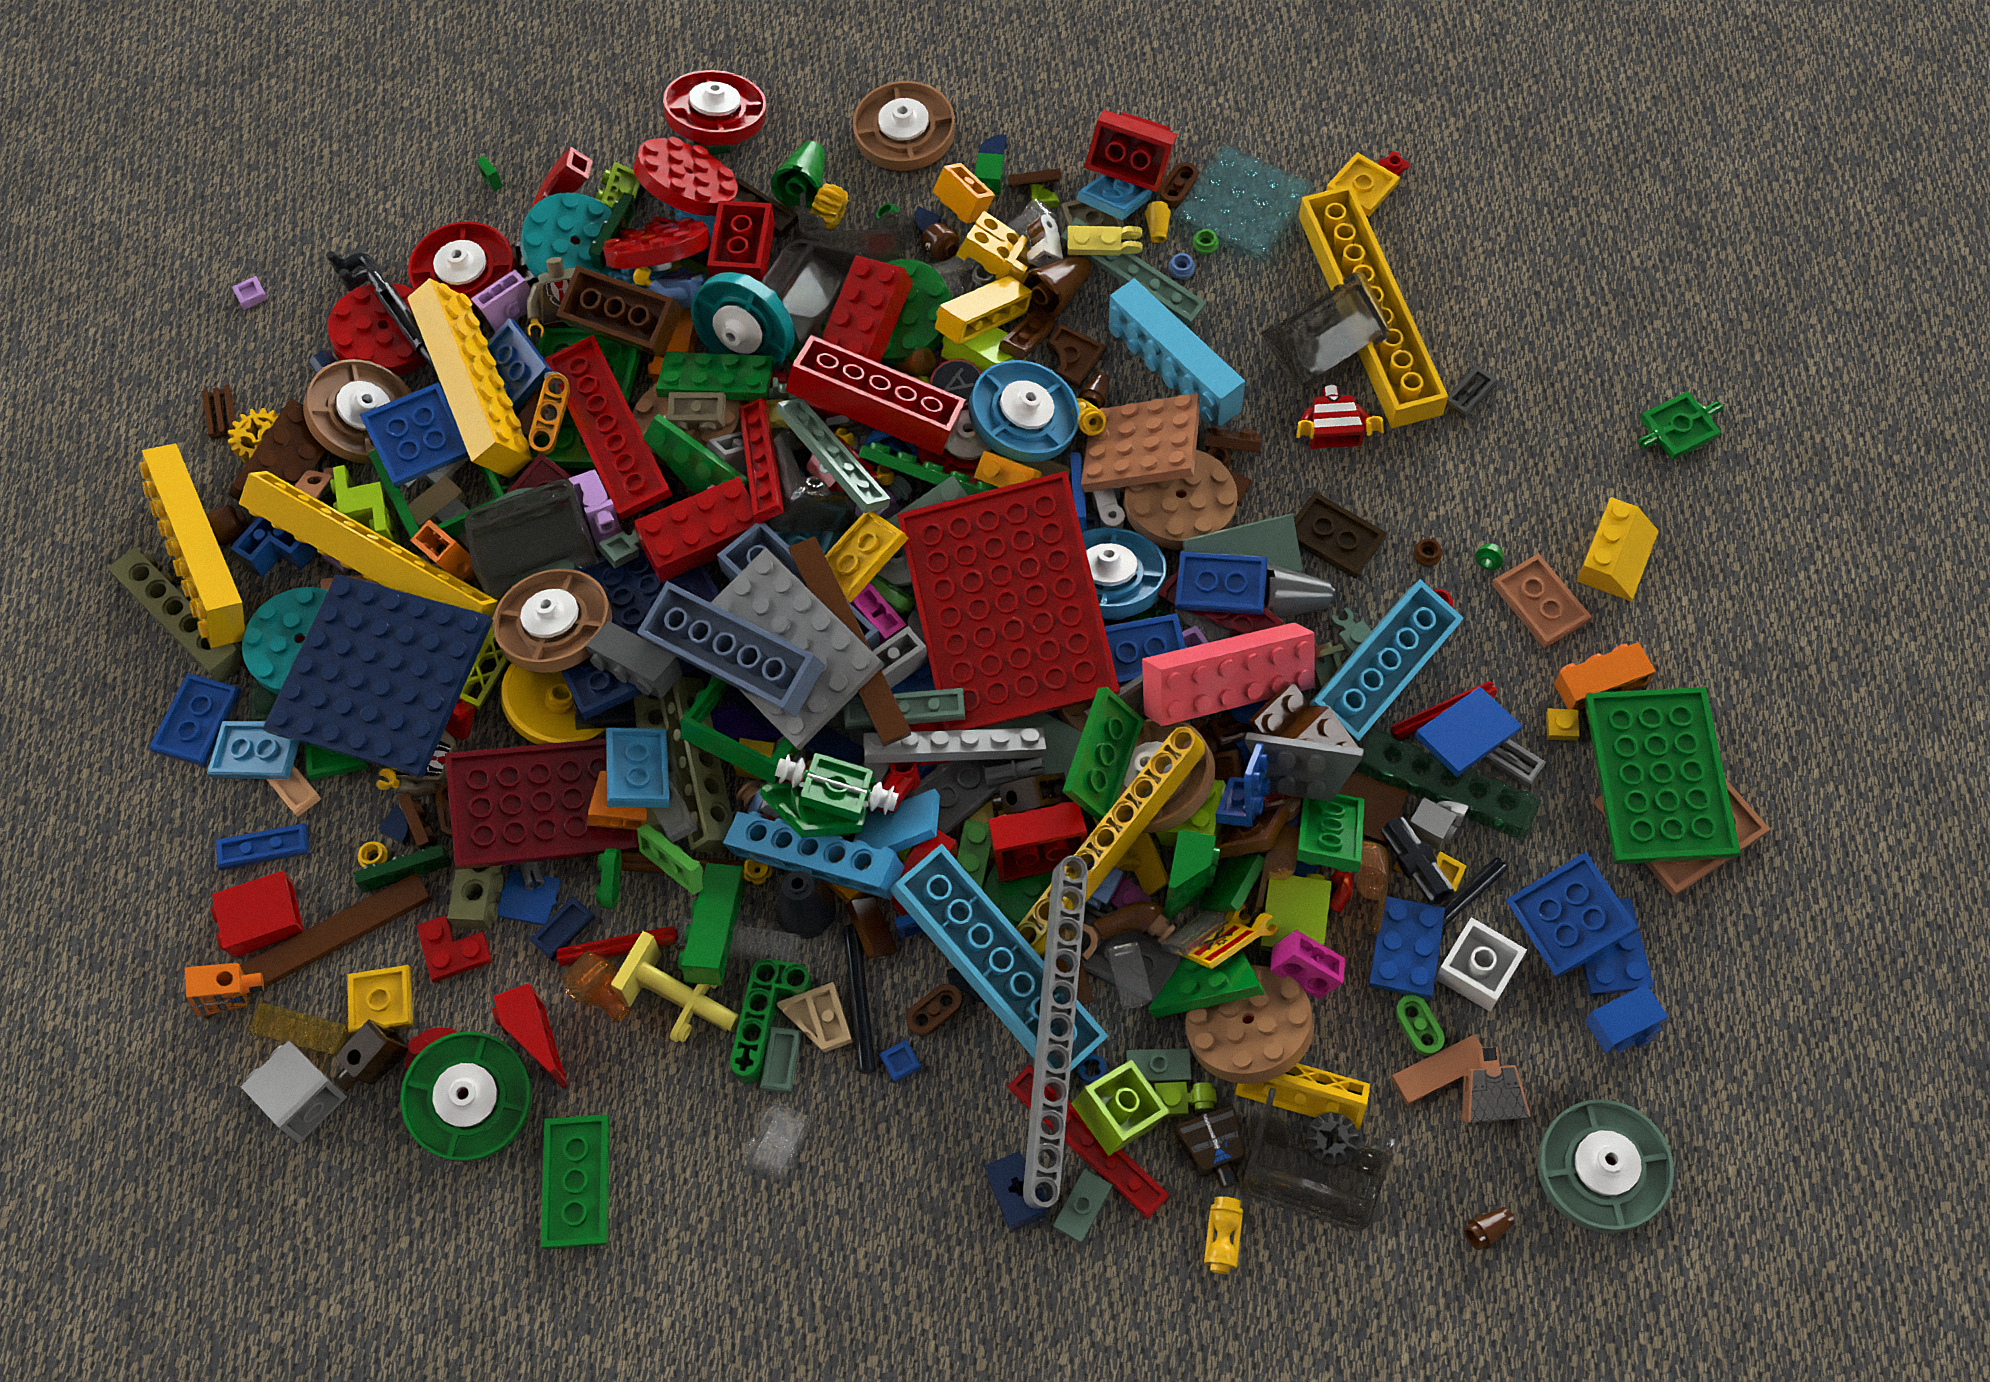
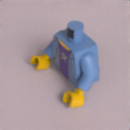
[633,259,707,308]

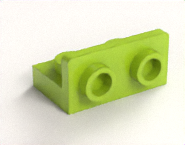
[595,161,640,210]

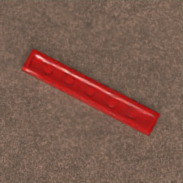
[739,398,784,524]
[1007,1064,1170,1220]

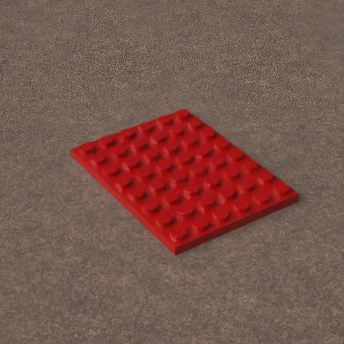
[897,471,1120,731]

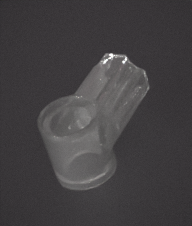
[1006,199,1058,238]

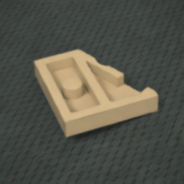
[777,982,853,1053]

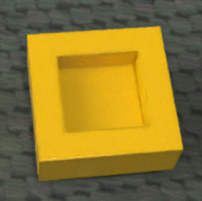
[1546,708,1579,741]

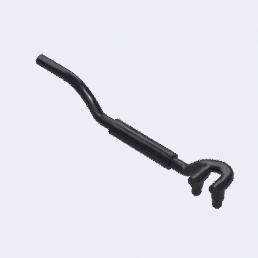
[326,251,438,376]

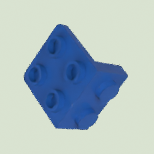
[1216,743,1270,827]

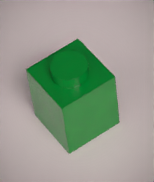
[975,153,1004,195]

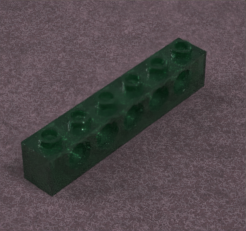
[1354,730,1541,842]

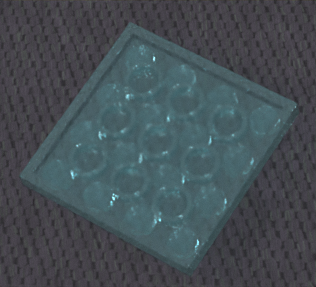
[1172,143,1315,263]

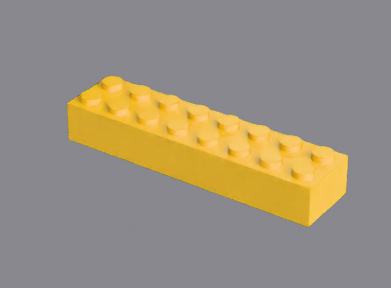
[407,278,533,478]
[139,443,245,648]

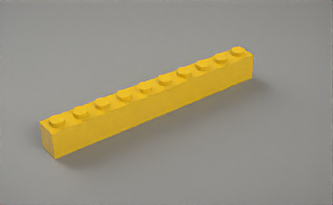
[239,471,498,618]

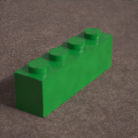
[678,863,745,986]

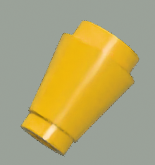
[1145,201,1171,243]

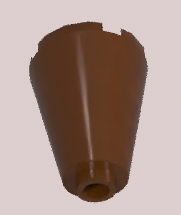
[1020,255,1091,320]

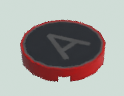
[930,359,982,411]

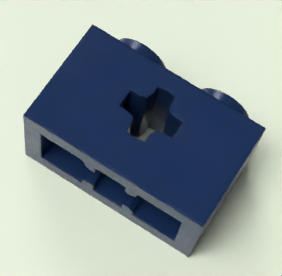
[984,1151,1046,1232]

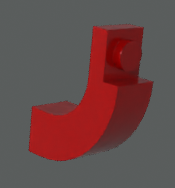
[531,147,593,208]

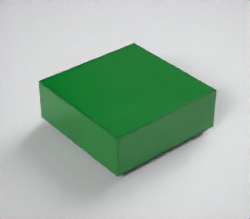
[476,155,503,191]

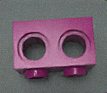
[850,582,907,645]
[1270,930,1345,999]

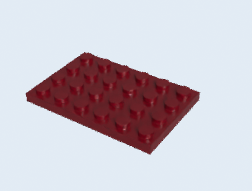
[445,739,639,870]

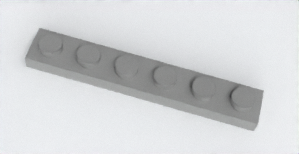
[863,728,1046,763]

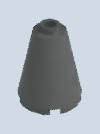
[1264,563,1335,618]

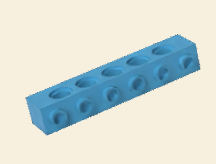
[723,811,905,900]

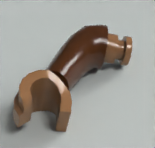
[1061,900,1176,961]

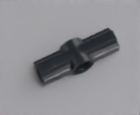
[1381,817,1454,905]

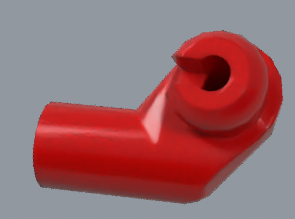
[1329,869,1353,913]

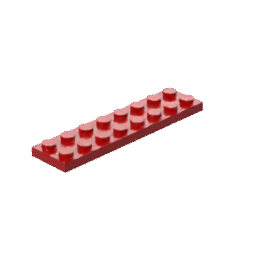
[545,335,672,520]

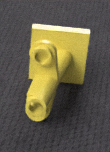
[610,931,740,1042]

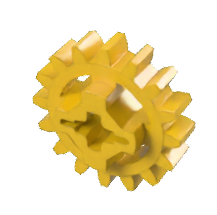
[228,408,278,463]

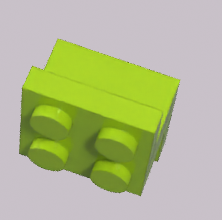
[330,465,401,546]

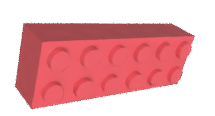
[1142,622,1315,726]

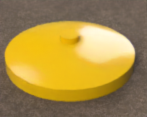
[501,663,606,745]

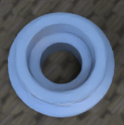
[1168,253,1195,279]

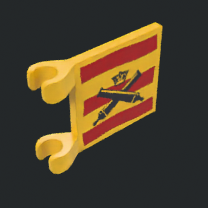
[1177,904,1278,969]

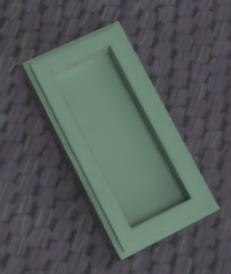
[760,1027,802,1094]

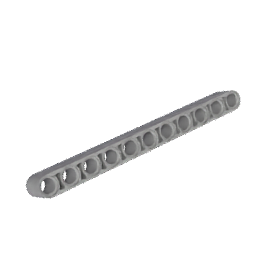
[1023,856,1088,1209]

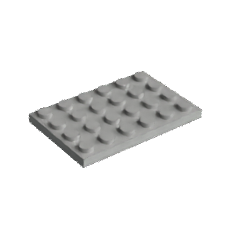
[711,548,885,751]

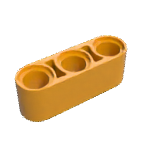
[528,373,570,455]

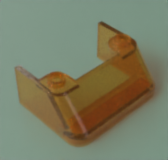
[1252,824,1389,937]

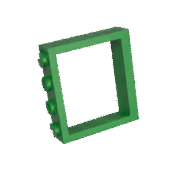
[368,449,508,554]
[679,676,799,784]

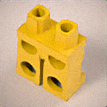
[956,211,1031,282]

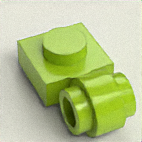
[1155,1082,1217,1117]

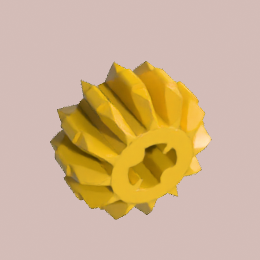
[810,183,848,230]

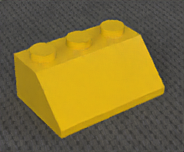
[1577,497,1659,602]

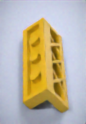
[1235,1063,1370,1131]

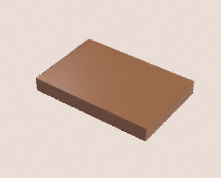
[1491,553,1592,648]

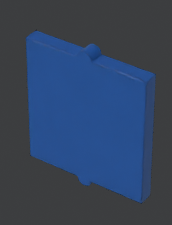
[497,869,561,925]

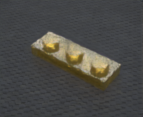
[248,1002,348,1057]

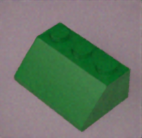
[1163,829,1220,920]

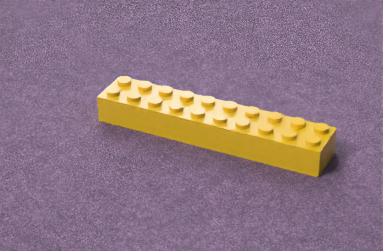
[1299,185,1448,429]

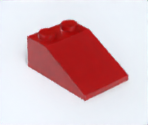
[492,983,568,1088]

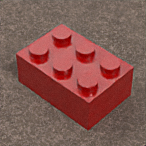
[1084,110,1178,192]
[707,200,775,285]
[988,802,1087,883]

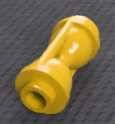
[1071,398,1106,436]
[1204,1196,1243,1274]

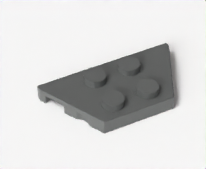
[1245,732,1364,802]

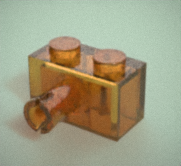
[560,951,630,1022]

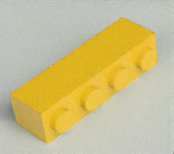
[934,275,1033,345]

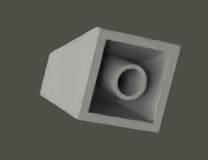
[241,1041,347,1144]

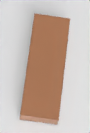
[1391,1034,1483,1106]

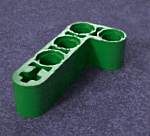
[730,959,812,1084]

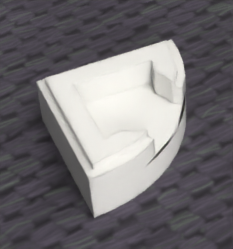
[1437,801,1468,826]

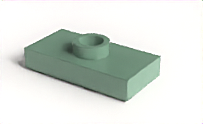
[1126,1049,1191,1083]
[1053,1169,1113,1244]

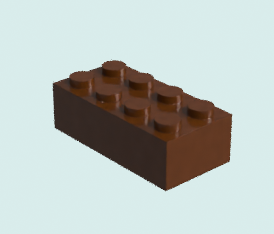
[556,265,683,358]
[228,398,327,501]

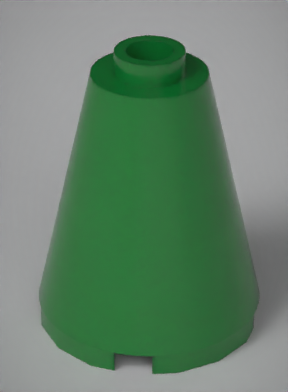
[771,141,825,211]

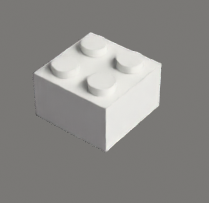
[1435,917,1527,1012]

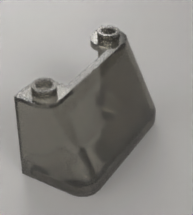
[1261,272,1391,390]

